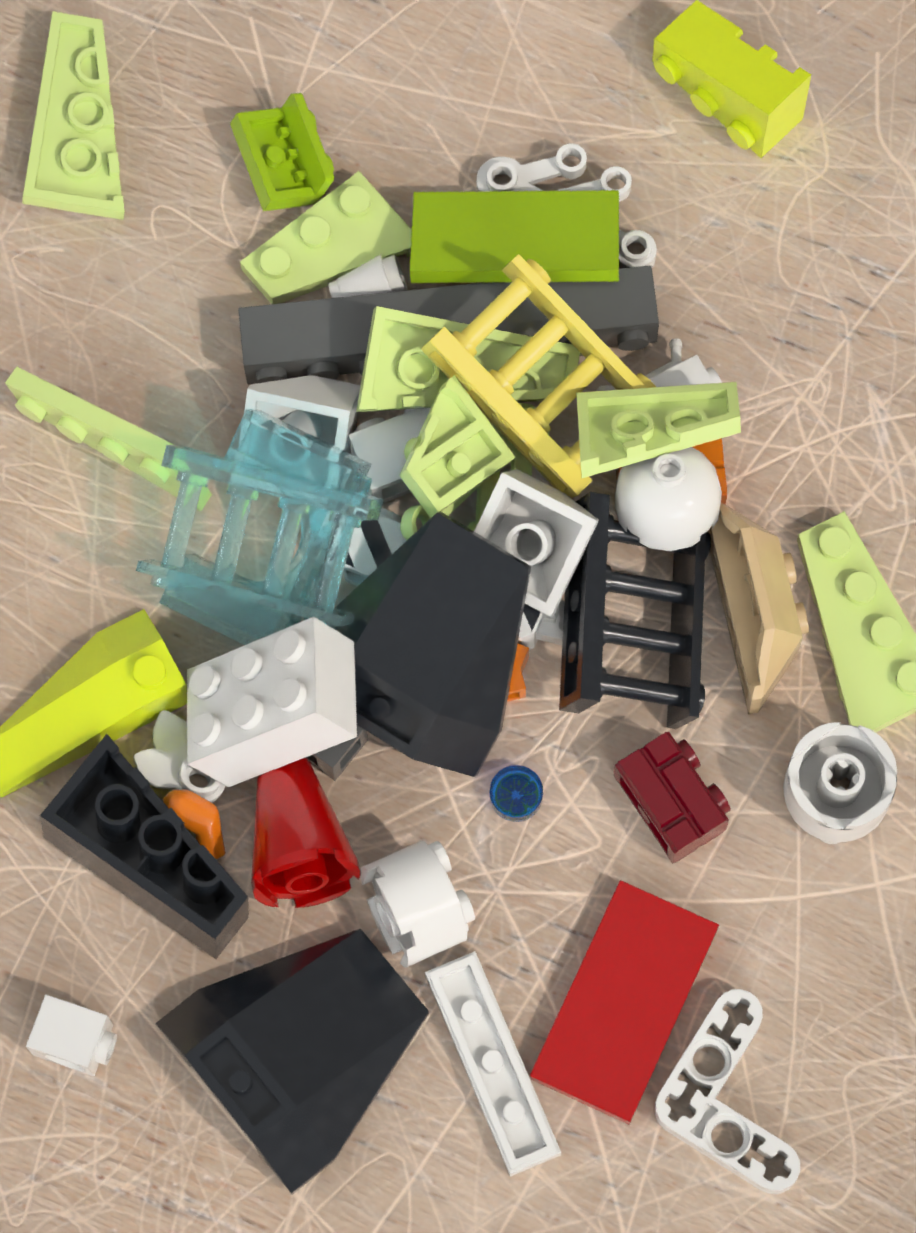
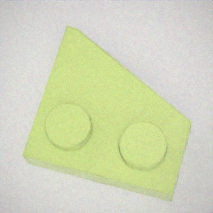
[399,375,516,518]

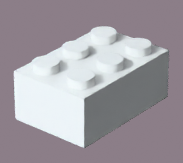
[187,617,357,787]

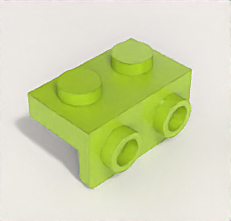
[230,93,334,211]

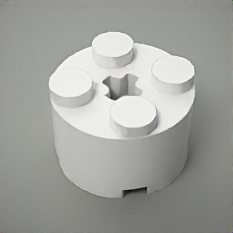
[783,722,897,844]
[360,841,475,968]

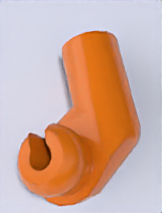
[163,789,226,859]

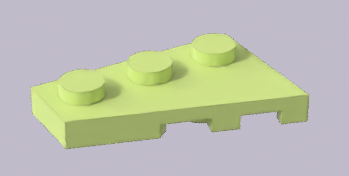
[240,171,412,304]
[576,382,741,478]

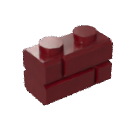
[613,731,731,864]

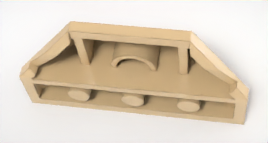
[707,502,809,714]

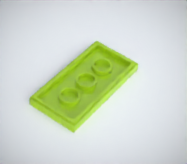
[410,190,619,283]

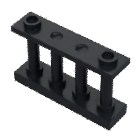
[559,491,711,729]

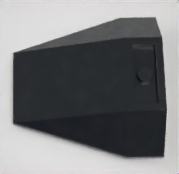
[321,511,531,777]
[155,928,429,1195]

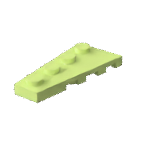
[22,11,125,220]
[356,306,580,412]
[5,366,212,511]
[797,511,916,732]

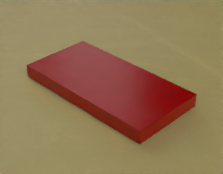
[529,880,719,1125]

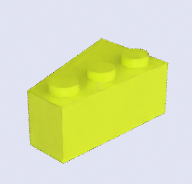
[652,0,811,158]

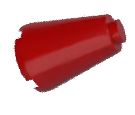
[251,758,361,908]

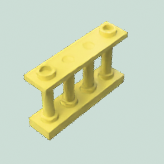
[421,254,656,499]

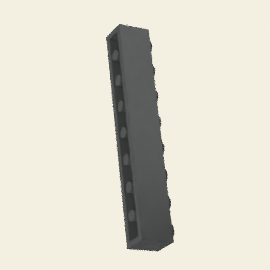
[238,265,659,384]

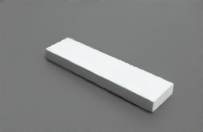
[425,951,561,1177]

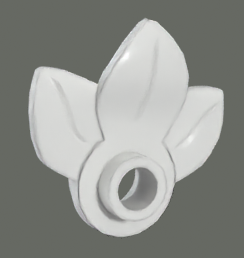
[133,710,226,802]

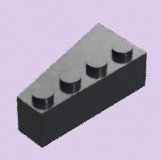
[40,734,249,959]

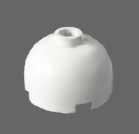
[615,447,722,551]

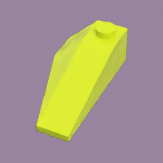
[0,609,187,798]

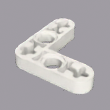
[655,989,800,1194]

